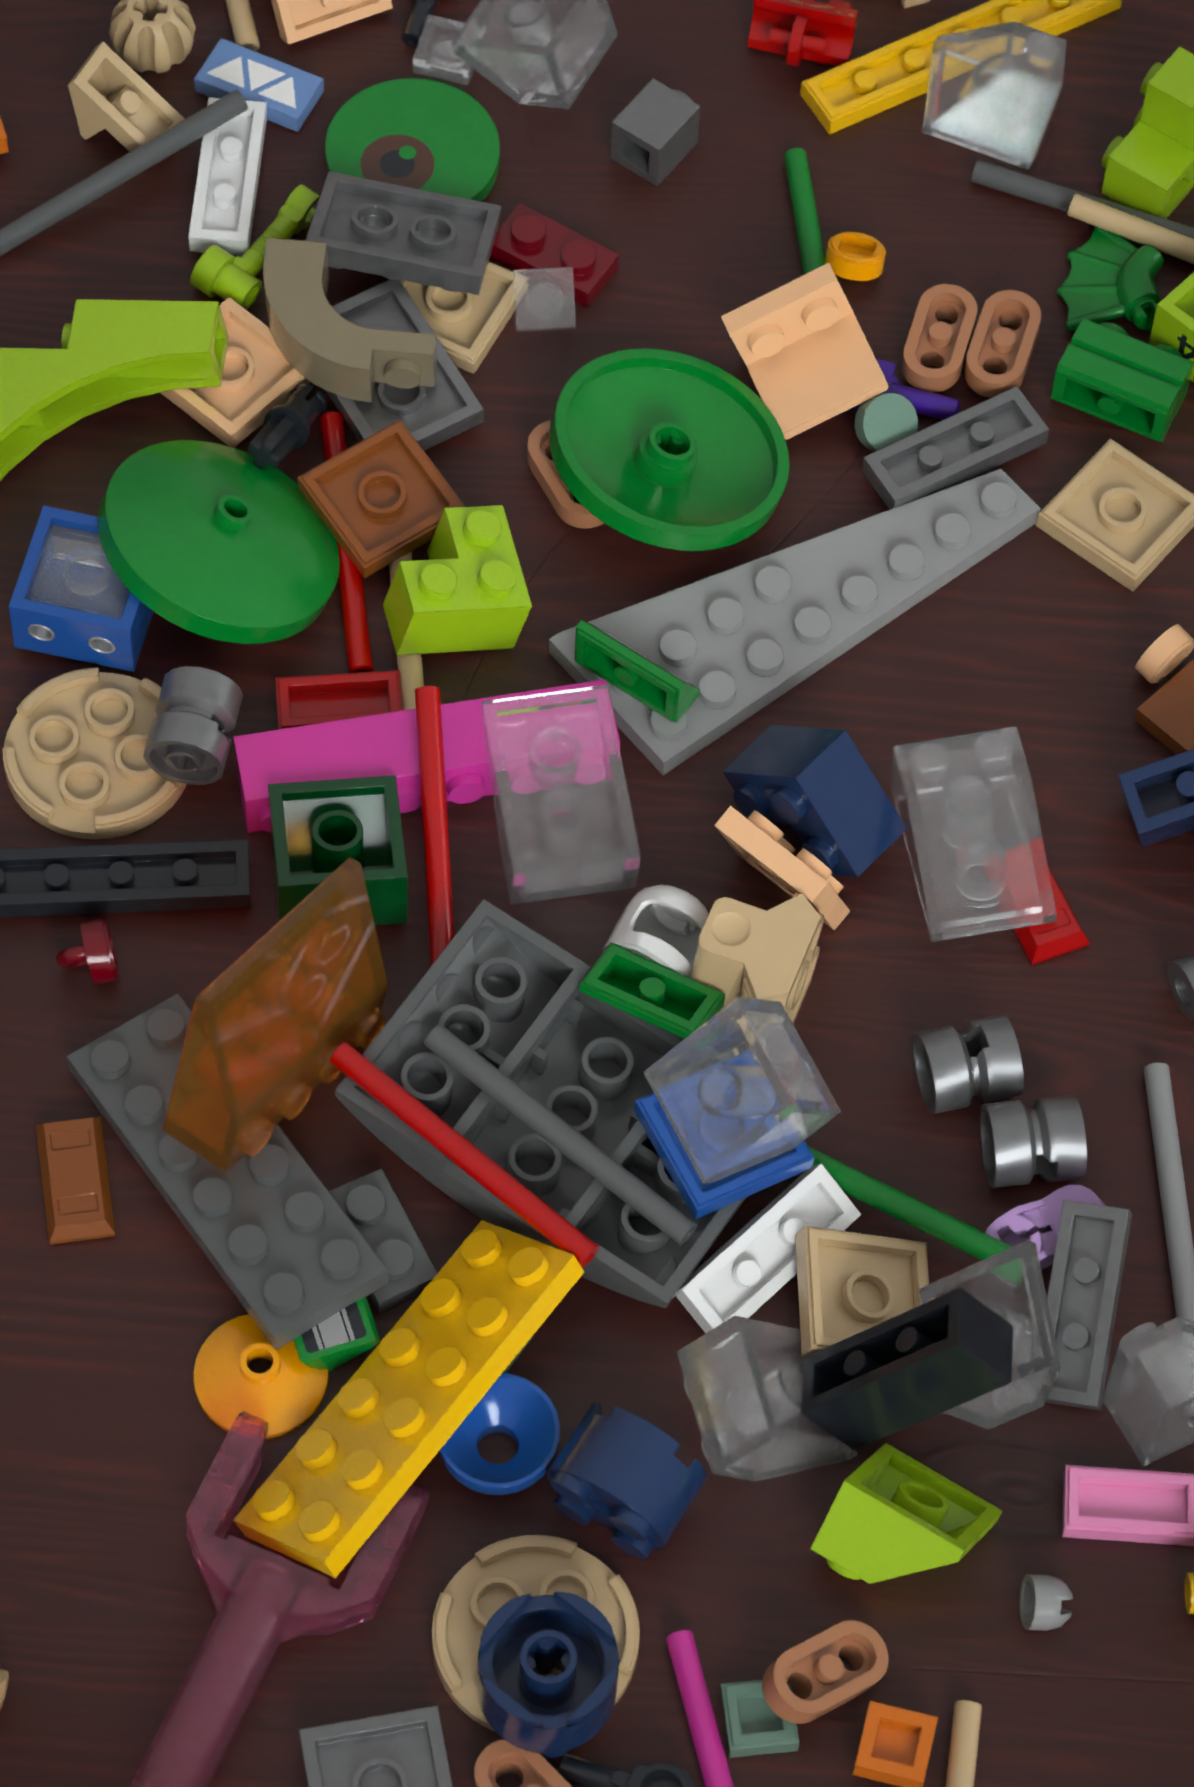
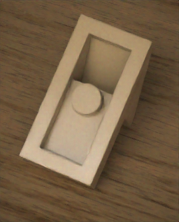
[68,42,185,152]

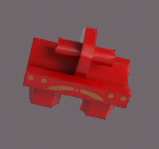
[747,0,858,67]

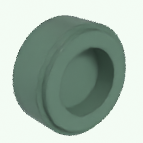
[855,393,918,452]

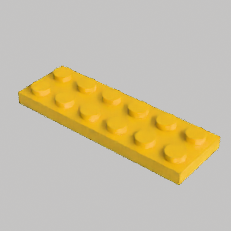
[233,1220,585,1578]

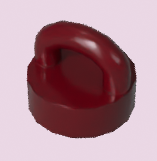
[56,918,119,985]

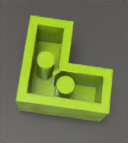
[1101,46,1194,219]
[383,505,532,655]

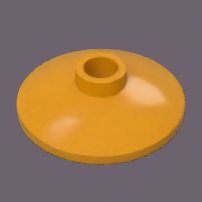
[193,1314,328,1439]

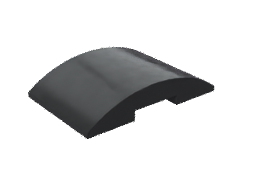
[335,899,810,1309]

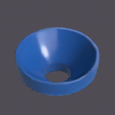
[439,1373,560,1495]

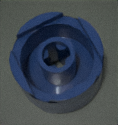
[547,1403,707,1560]
[477,1591,619,1758]

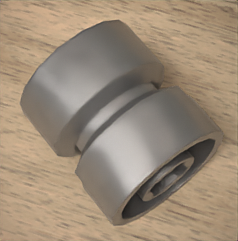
[143,666,243,785]
[912,1014,1024,1114]
[980,1094,1087,1188]

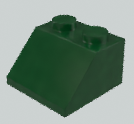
[268,775,408,932]

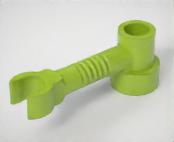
[190,184,320,310]

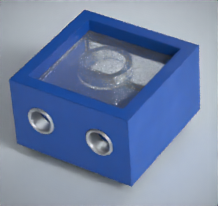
[8,505,154,672]

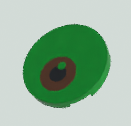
[325,78,500,202]

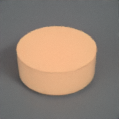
[1135,624,1194,684]

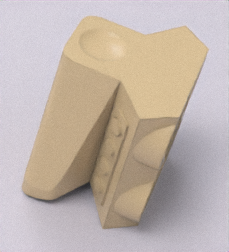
[691,893,824,1059]

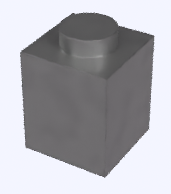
[610,78,700,186]

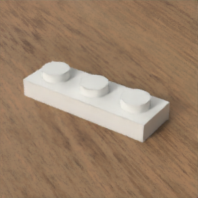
[189,98,267,255]
[676,1163,862,1343]

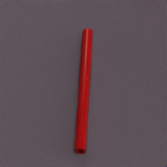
[320,411,374,673]
[415,686,455,966]
[329,1042,599,1267]

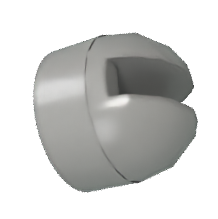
[1019,1574,1073,1631]

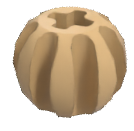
[109,0,196,74]

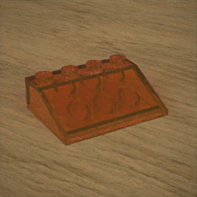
[162,857,388,1173]

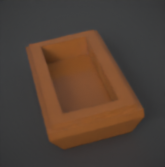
[36,1116,116,1245]

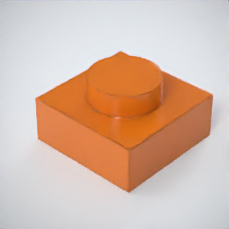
[853,1701,938,1787]

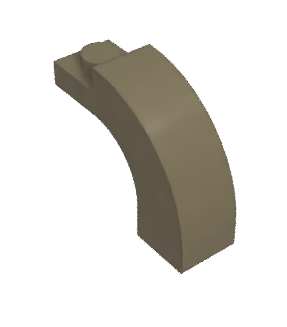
[263,238,437,403]

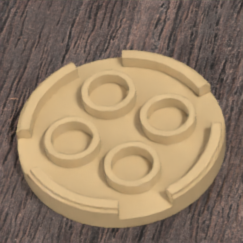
[2,667,187,840]
[432,1535,640,1732]

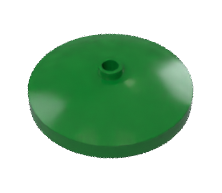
[549,348,790,551]
[97,440,340,644]

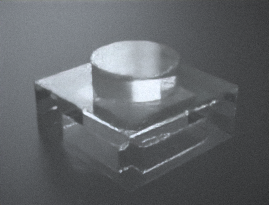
[413,14,484,85]
[513,267,576,332]

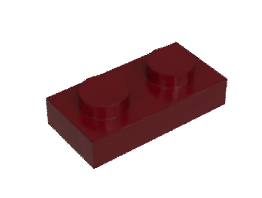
[490,203,619,308]

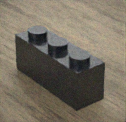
[801,1287,1013,1450]

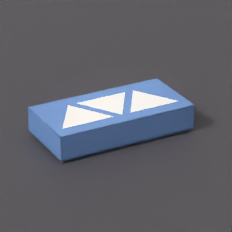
[194,38,324,132]

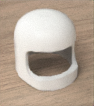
[603,884,709,978]

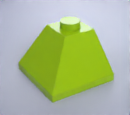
[810,1443,1003,1584]

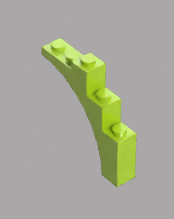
[0,299,229,482]

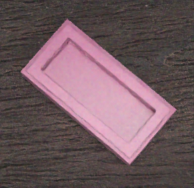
[1062,1465,1194,1546]

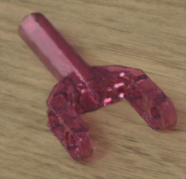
[129,1411,430,1787]

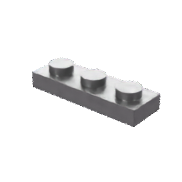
[862,386,1049,510]
[1031,1200,1132,1411]

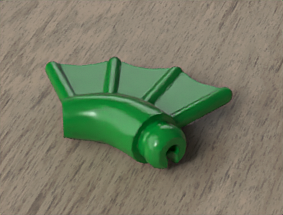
[1057,226,1164,331]

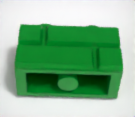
[1051,318,1194,443]

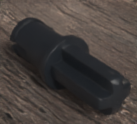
[248,384,327,469]

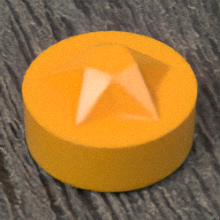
[825,232,886,281]

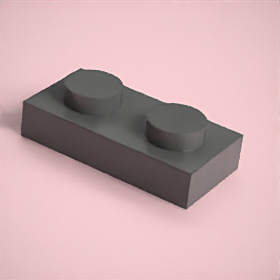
[328,1168,437,1314]

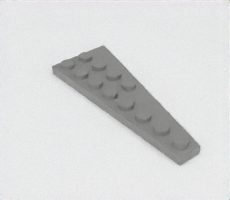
[549,469,1041,775]

